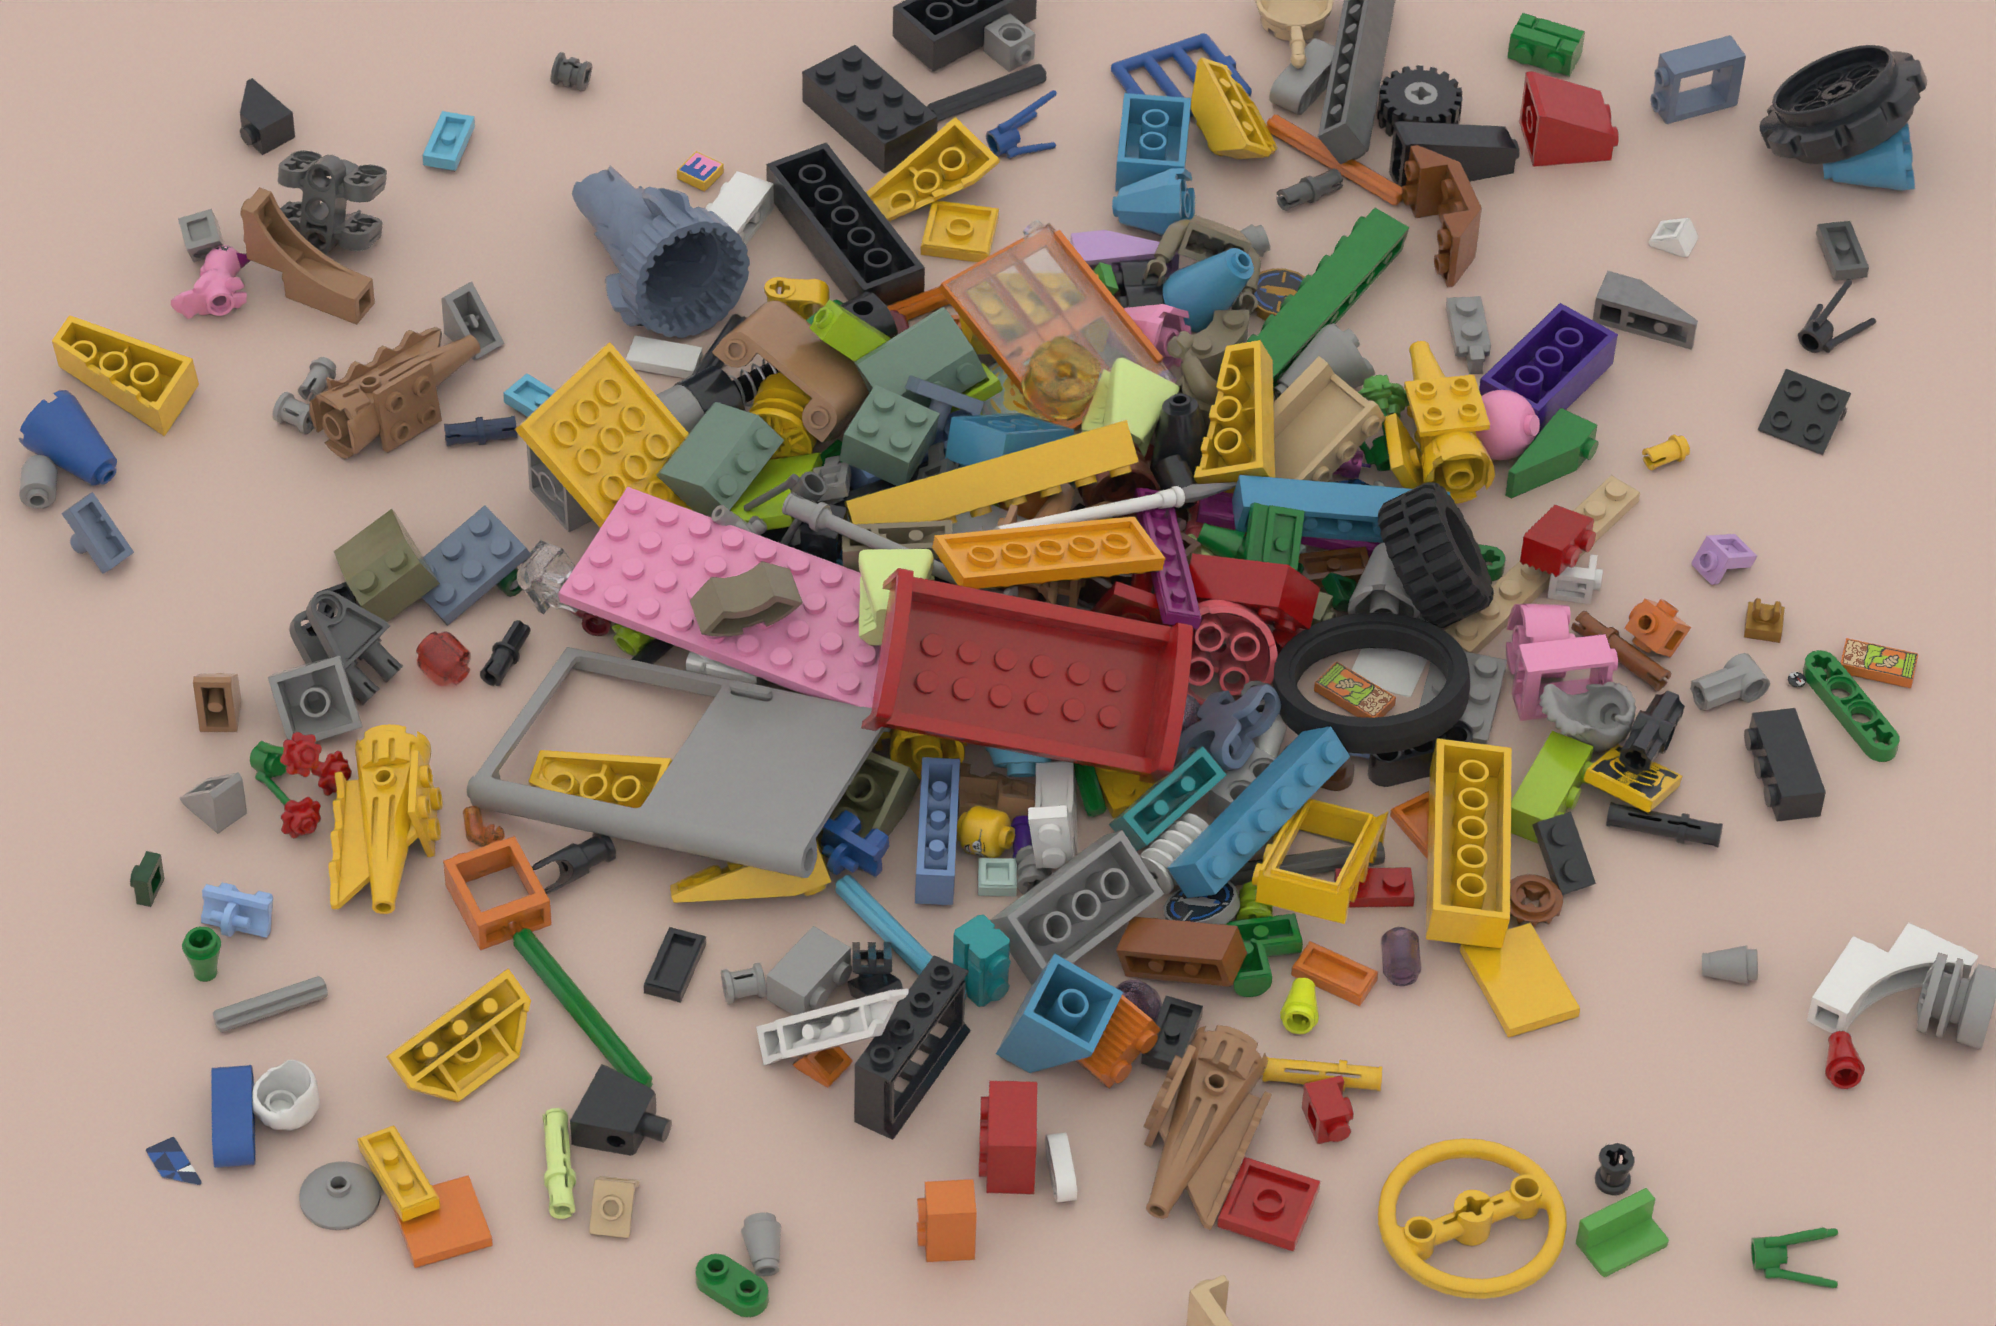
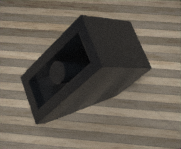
[240,78,295,155]

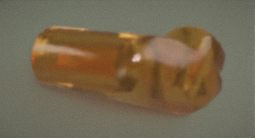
[463,806,505,847]

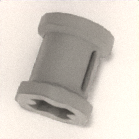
[273,392,314,434]
[721,963,767,1004]

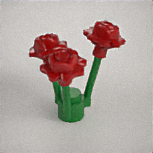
[250,732,352,839]

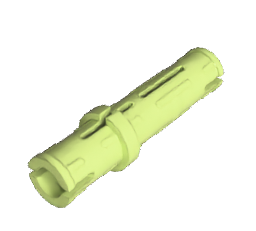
[543,1108,576,1219]

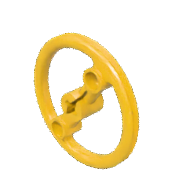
[1378,1138,1567,1299]

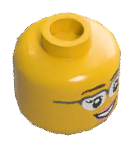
[956,806,1015,858]

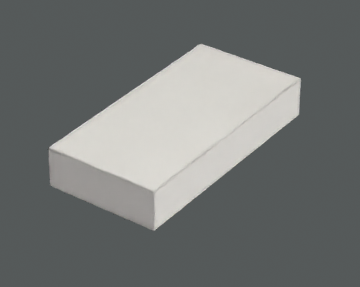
[626,335,703,379]

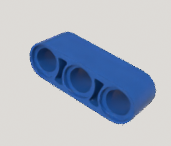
[211,1065,256,1168]

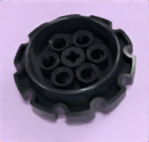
[1760,45,1927,164]

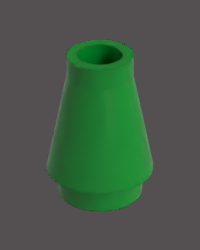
[1197,522,1246,559]
[182,926,221,982]

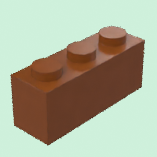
[1116,917,1247,987]

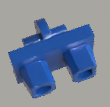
[821,810,889,878]

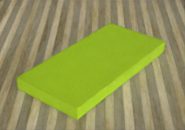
[730,452,823,530]

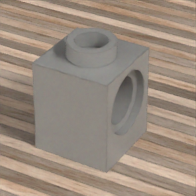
[984,13,1035,72]
[178,209,224,262]

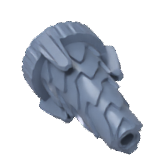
[572,166,750,338]

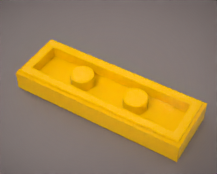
[357,1125,441,1222]

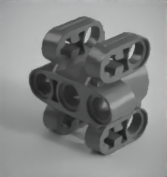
[277,151,387,255]

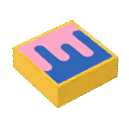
[677,151,724,192]

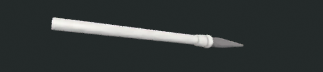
[994,482,1237,530]

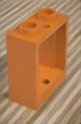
[443,836,552,950]

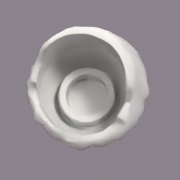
[252,1059,320,1131]

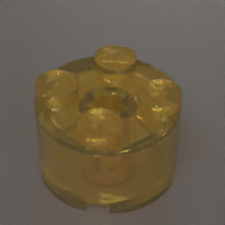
[1021,336,1101,422]

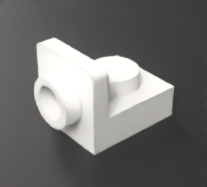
[1547,554,1603,605]

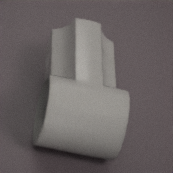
[1690,653,1770,710]

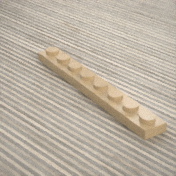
[1445,475,1640,654]

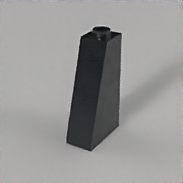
[1389,122,1520,187]

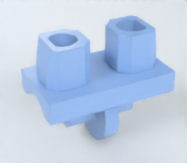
[201,882,273,938]

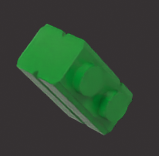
[1507,13,1585,77]

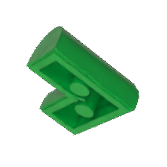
[1226,913,1303,997]

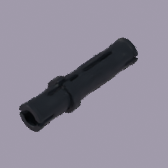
[1606,802,1723,848]

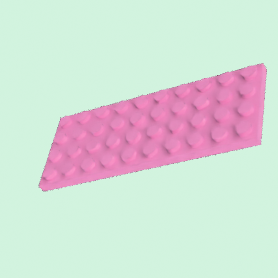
[558,487,881,708]

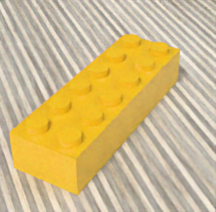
[1426,739,1512,949]

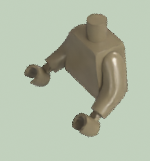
[1143,215,1261,316]
[1155,331,1218,434]

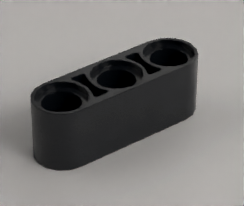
[1368,720,1474,787]

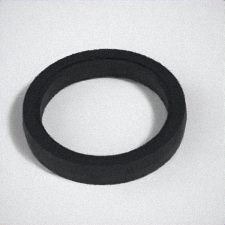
[1273,613,1471,754]

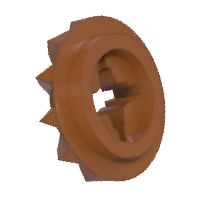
[1510,874,1563,928]

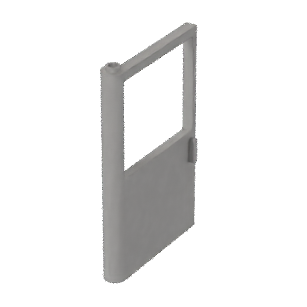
[467,647,891,878]

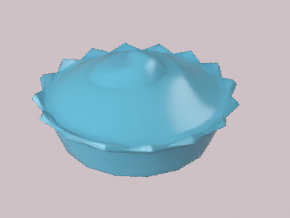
[985,747,1052,777]

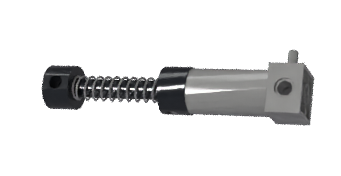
[527,292,898,532]

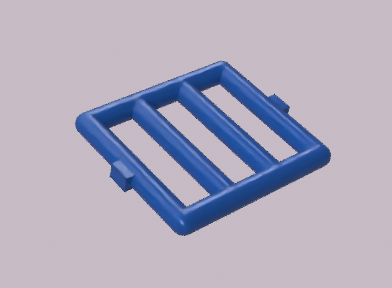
[1111,33,1252,117]

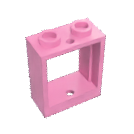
[1511,634,1618,721]

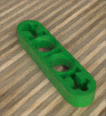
[1803,650,1900,762]

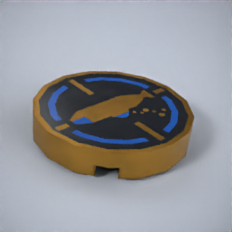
[1252,268,1305,321]

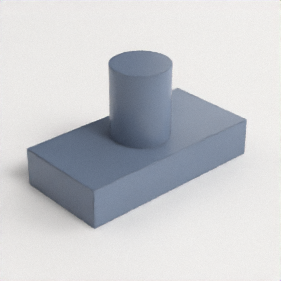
[905,375,984,431]
[61,492,134,574]

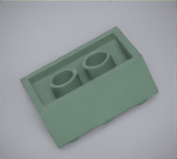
[854,307,987,408]
[656,402,784,517]

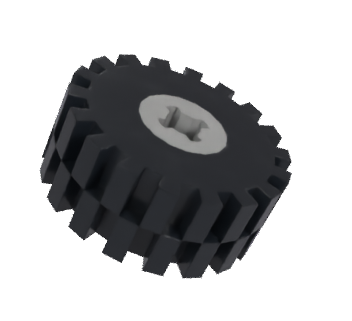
[1377,65,1463,137]

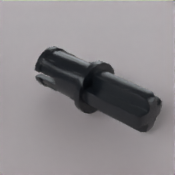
[480,620,531,686]

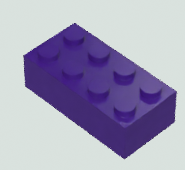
[1479,303,1618,438]

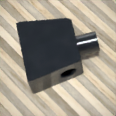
[570,1064,672,1156]

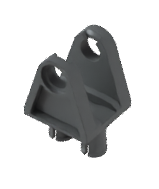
[289,590,403,705]

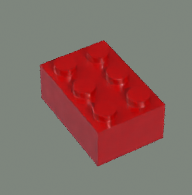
[1189,553,1320,633]

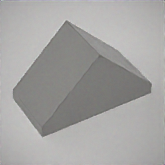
[441,282,505,360]
[180,772,247,834]

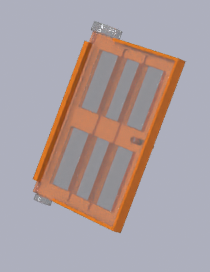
[939,220,1177,432]

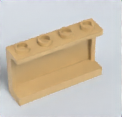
[1273,356,1386,482]

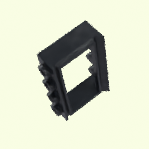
[854,955,971,1140]

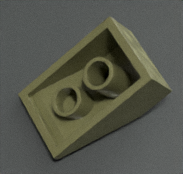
[334,509,440,622]
[817,752,921,871]

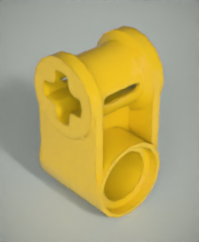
[764,277,830,320]

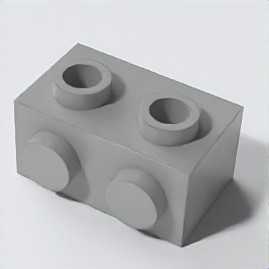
[766,926,852,1015]

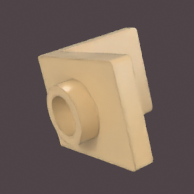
[589,1176,640,1238]

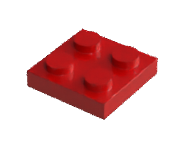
[1217,1157,1320,1252]

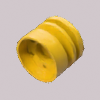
[749,372,817,460]

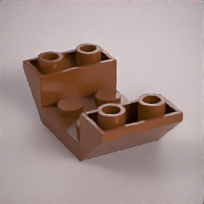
[1402,145,1482,288]

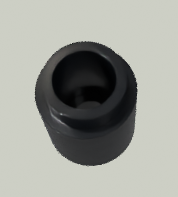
[1155,455,1197,511]

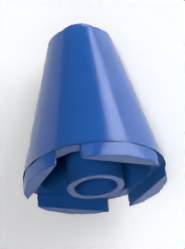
[19,390,117,486]

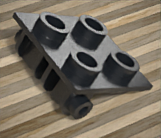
[1758,369,1851,455]

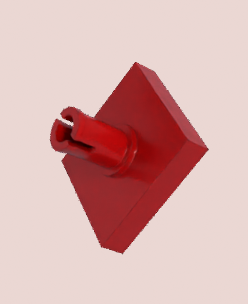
[1090,571,1173,627]

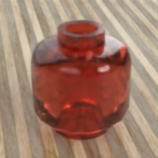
[416,631,471,686]

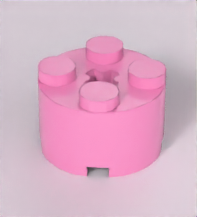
[1506,603,1576,678]

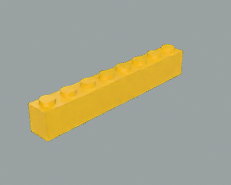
[844,420,1139,524]

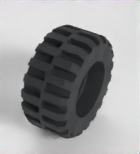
[1378,482,1494,628]

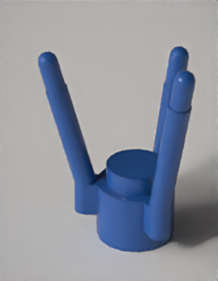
[986,90,1057,159]

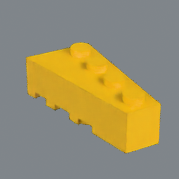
[52,315,199,436]
[1194,340,1275,493]

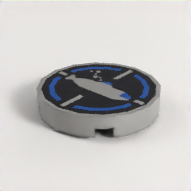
[1164,881,1240,925]

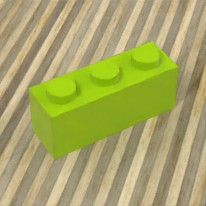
[1511,731,1594,844]

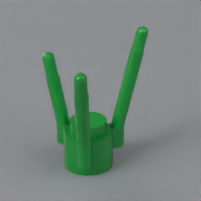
[1751,1227,1838,1288]

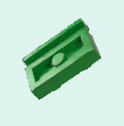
[1243,502,1305,570]

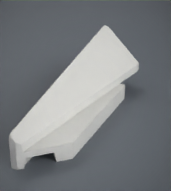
[756,988,909,1065]

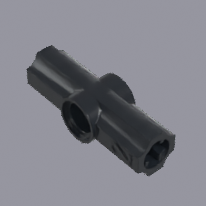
[1619,691,1685,775]

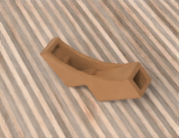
[240,187,375,325]

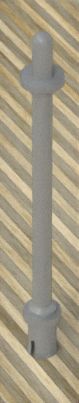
[782,492,1019,597]

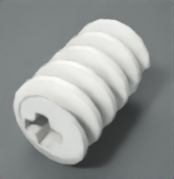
[1140,813,1209,894]

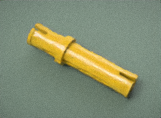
[1262,1057,1383,1092]

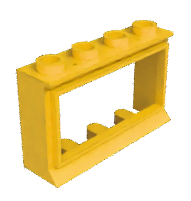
[1252,798,1389,924]

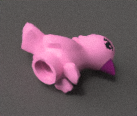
[171,245,251,319]

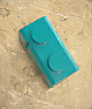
[953,914,1011,1007]

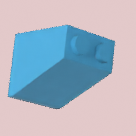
[996,953,1123,1073]

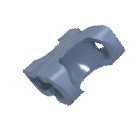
[1174,684,1281,770]

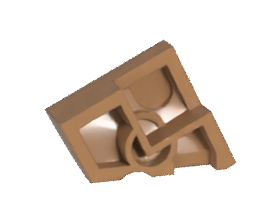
[957,762,1036,823]

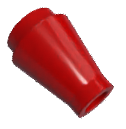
[1825,1031,1865,1089]

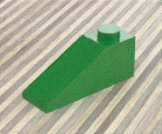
[1505,408,1599,498]

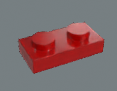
[1334,867,1415,908]

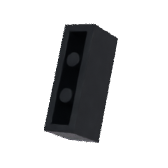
[1744,708,1826,822]

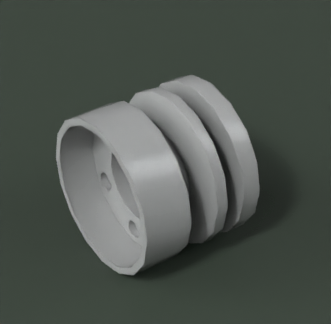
[1916,952,1996,1049]

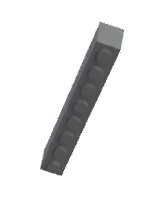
[1318,0,1395,164]

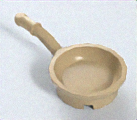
[1255,0,1334,69]

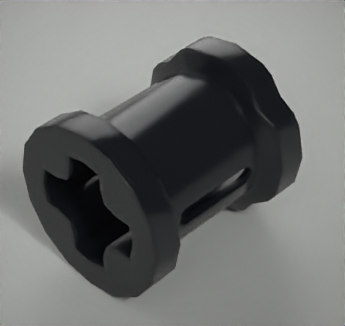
[1595,1143,1635,1195]

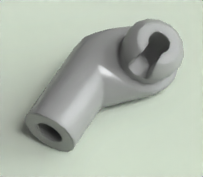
[711,505,767,535]

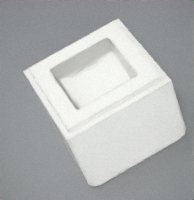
[1648,218,1698,257]

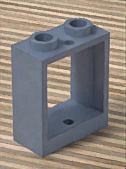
[1650,35,1746,124]

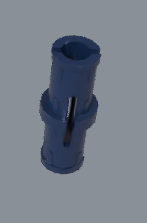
[444,415,518,446]

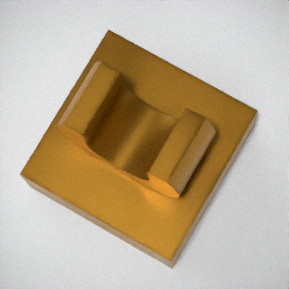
[1744,598,1785,643]

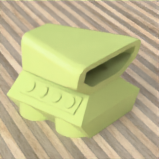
[1081,358,1180,457]
[858,549,935,645]

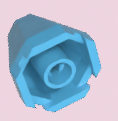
[1112,168,1195,236]

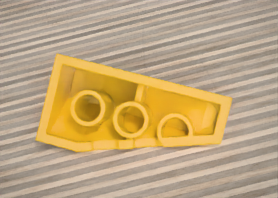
[670,837,831,903]

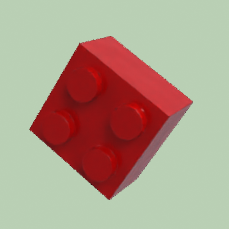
[979,1080,1037,1194]

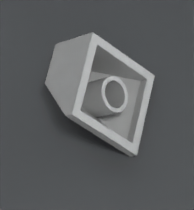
[268,655,363,741]

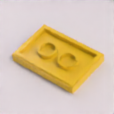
[1460,923,1580,1038]

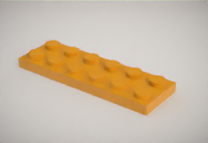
[932,516,1165,589]

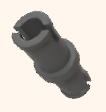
[1276,168,1343,211]

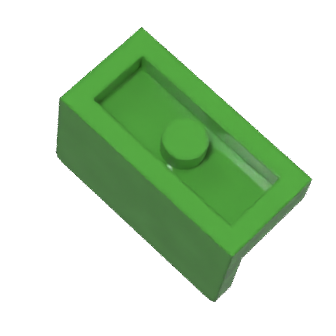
[1576,1188,1669,1277]

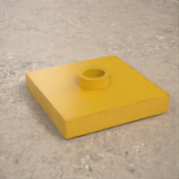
[1384,413,1424,489]

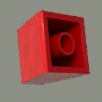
[1519,71,1619,167]

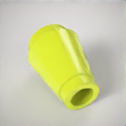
[1280,978,1319,1034]

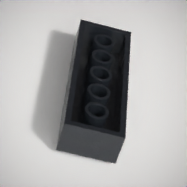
[766,142,925,306]

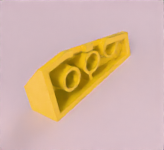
[866,117,1000,221]
[528,750,672,808]

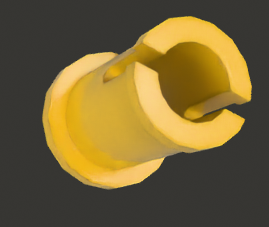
[1642,435,1690,470]

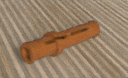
[1571,611,1671,691]

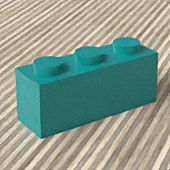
[1109,746,1227,851]

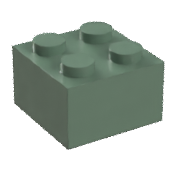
[840,385,940,486]

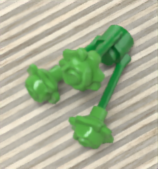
[1358,375,1410,471]

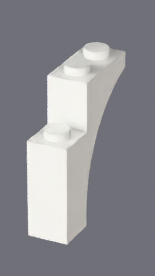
[1028,761,1078,869]
[1807,922,1978,1033]

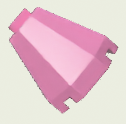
[1106,304,1192,378]

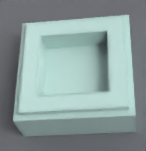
[978,858,1017,896]

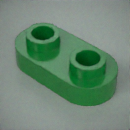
[695,1254,769,1317]

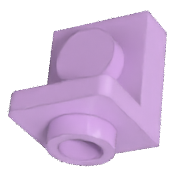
[1692,534,1757,585]

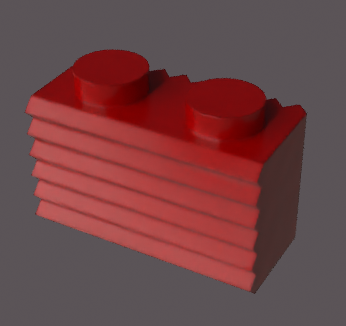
[1520,504,1596,577]

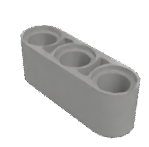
[1269,38,1335,115]

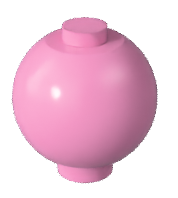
[1475,390,1540,461]

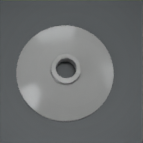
[299,1162,381,1230]

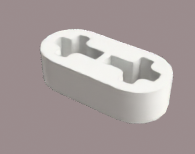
[1045,1133,1077,1203]

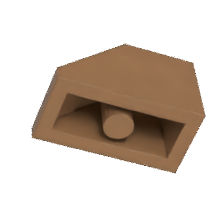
[193,673,241,732]

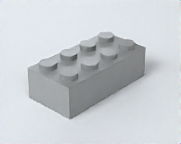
[990,830,1164,985]

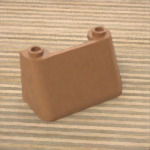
[712,301,869,443]

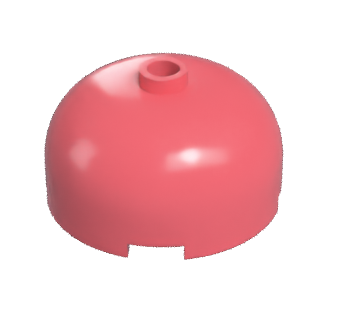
[1186,599,1278,708]

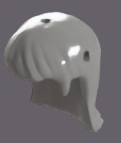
[1539,681,1637,752]

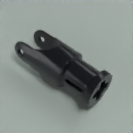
[532,833,616,894]

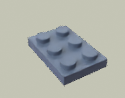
[421,505,531,626]

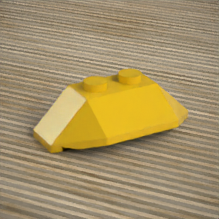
[1190,57,1278,159]
[386,968,531,1102]

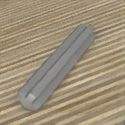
[213,976,328,1032]

